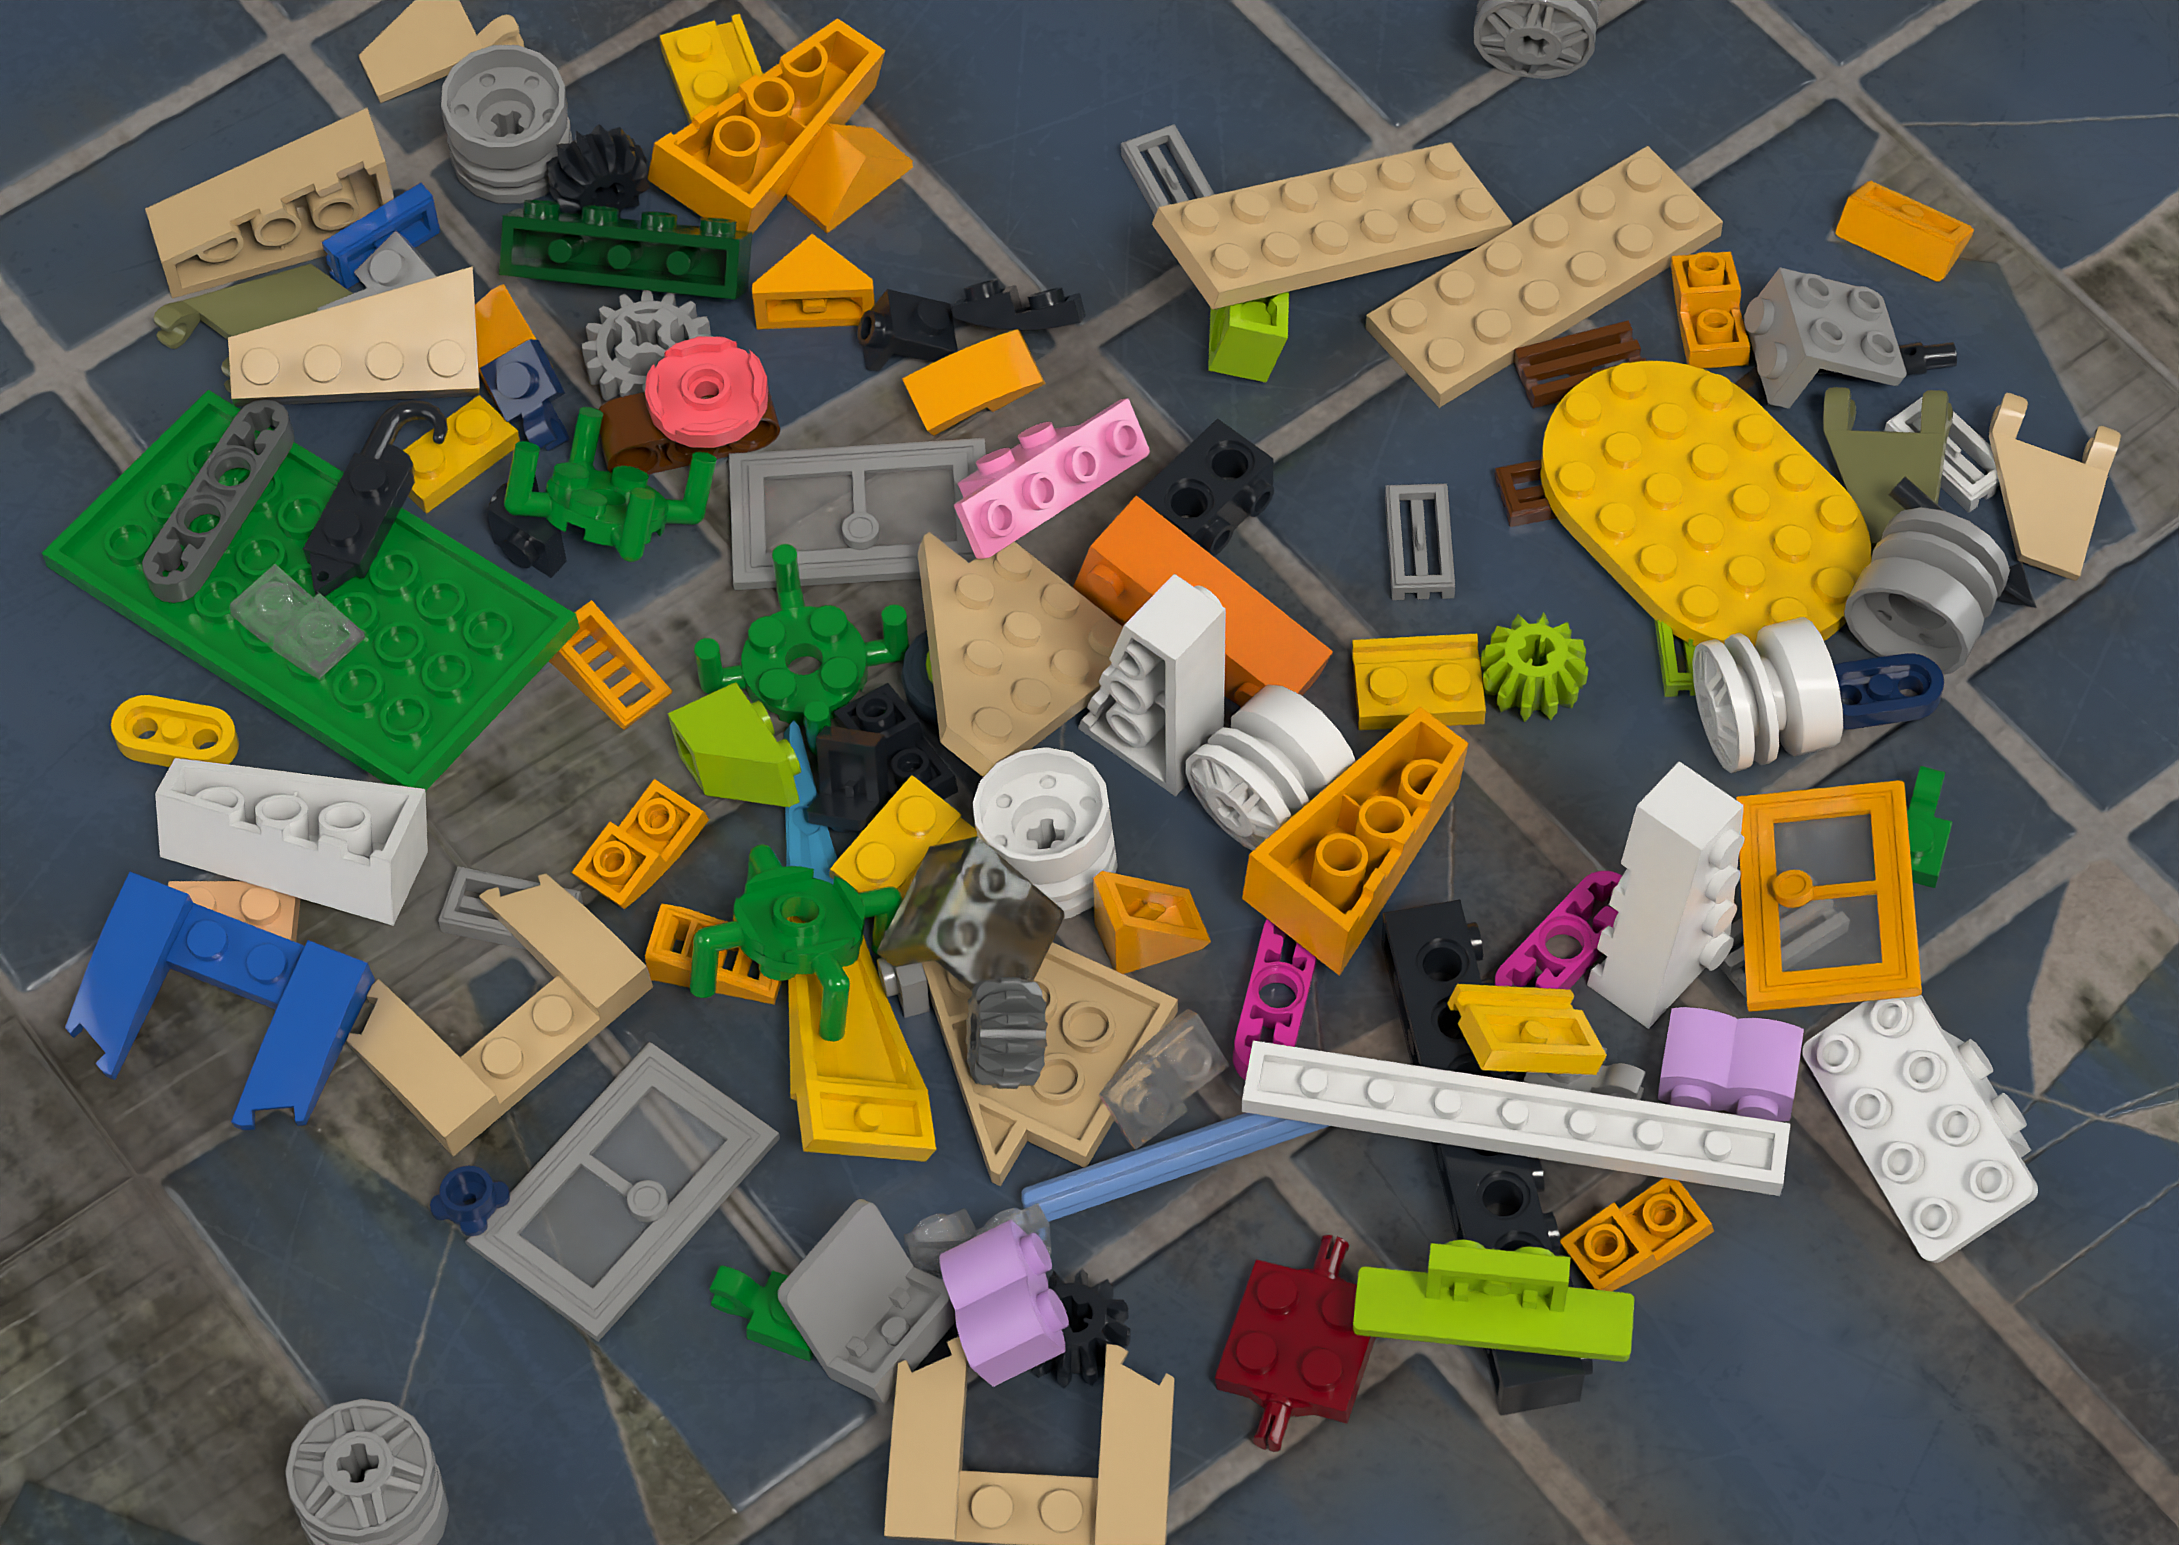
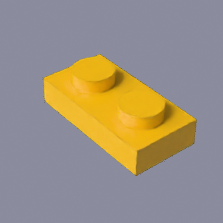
[403,395,520,514]

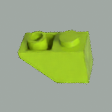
[667,682,801,807]

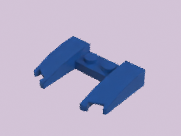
[65,872,375,1130]

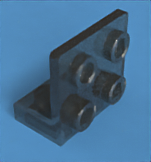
[876,836,1065,991]

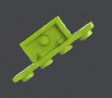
[1353,1240,1634,1362]

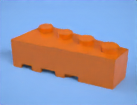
[1073,495,1333,708]

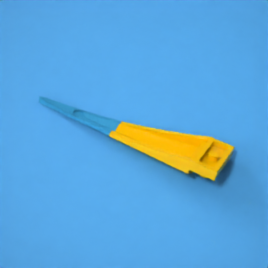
[784,720,936,1162]

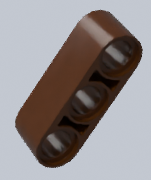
[598,387,780,475]

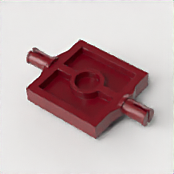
[1215,1235,1376,1452]

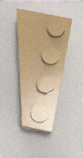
[228,266,479,406]

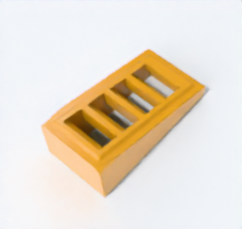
[549,600,673,730]
[645,903,782,1005]

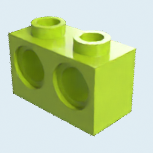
[1208,292,1289,382]

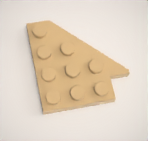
[918,532,1123,777]
[916,894,1178,1186]

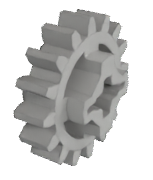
[582,290,713,401]

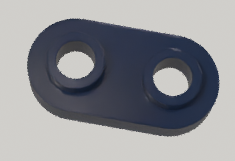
[1833,653,1944,729]

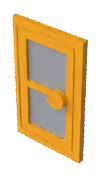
[1736,780,1922,1012]

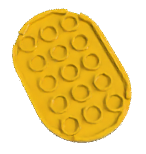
[1540,361,1872,649]

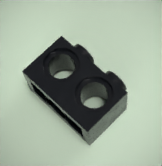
[1137,418,1274,556]

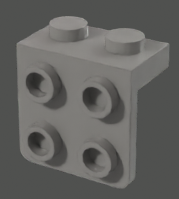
[1743,267,1907,409]
[778,1199,956,1405]

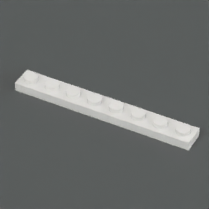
[1242,1041,1790,1196]

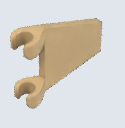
[358,0,524,103]
[1989,393,2121,581]

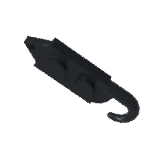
[303,400,448,600]

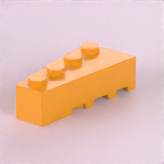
[1242,706,1469,976]

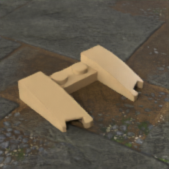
[346,874,653,1157]
[884,1337,1175,1545]

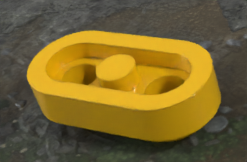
[111,695,239,767]

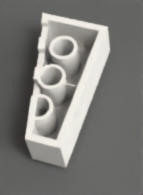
[1587,761,1744,1029]

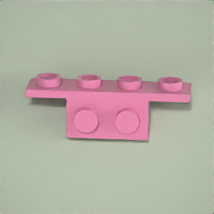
[954,398,1149,559]

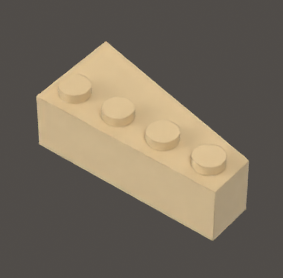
[145,108,394,299]

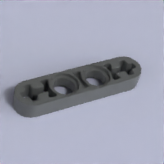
[142,399,295,603]

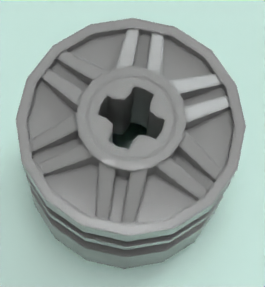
[1474,0,1601,79]
[441,45,573,203]
[1844,507,2010,674]
[285,1399,449,1545]

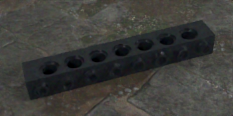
[1381,899,1593,1416]

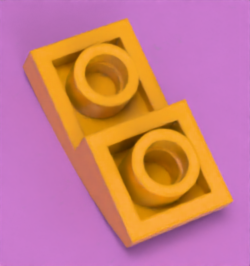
[1671,251,1750,369]
[902,329,1046,436]
[571,779,710,909]
[1560,1178,1714,1291]

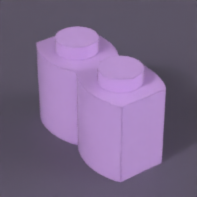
[1658,1007,1804,1122]
[940,1220,1069,1387]

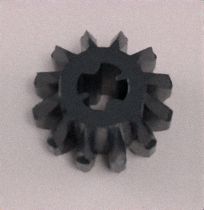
[547,124,650,218]
[1033,1268,1131,1389]

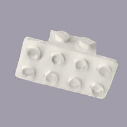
[1802,995,2038,1263]

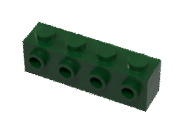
[499,200,752,299]

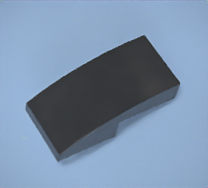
[951,279,1086,330]
[834,683,959,800]

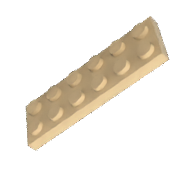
[1152,142,1512,310]
[1366,146,1723,408]

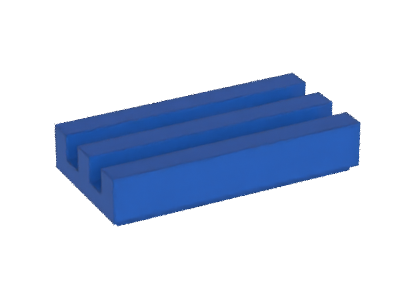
[322,183,440,289]

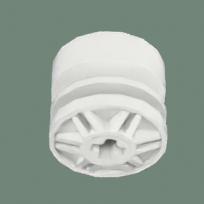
[1692,617,1843,773]
[1186,684,1356,851]
[973,747,1118,922]

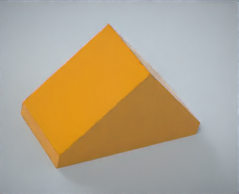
[787,123,913,233]
[752,234,875,329]
[1093,871,1211,974]

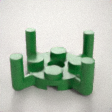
[504,407,717,562]
[694,544,910,756]
[690,844,903,1042]

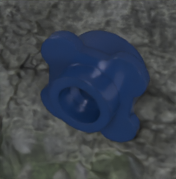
[430,1166,511,1236]

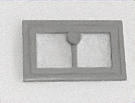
[729,438,986,590]
[465,1042,780,1342]

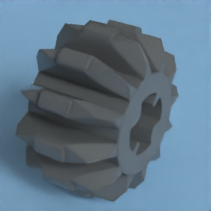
[965,977,1048,1089]

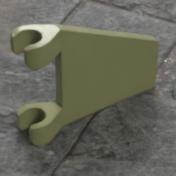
[153,263,353,393]
[1823,387,1954,549]

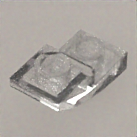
[230,564,365,679]
[1099,1009,1230,1149]
[904,1203,1051,1277]

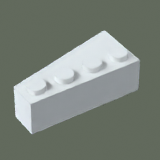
[1078,574,1226,797]
[155,758,428,926]

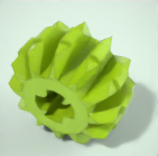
[1481,612,1589,722]

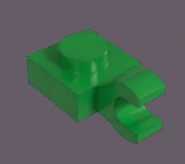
[1872,766,1953,888]
[710,1265,813,1362]

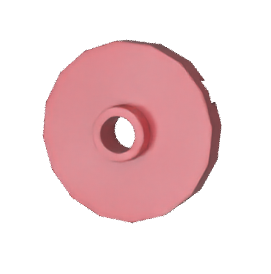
[645,336,769,448]

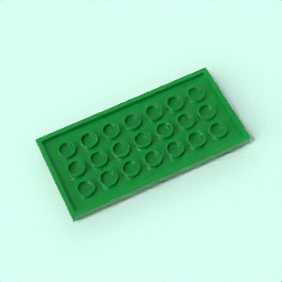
[42,390,580,792]

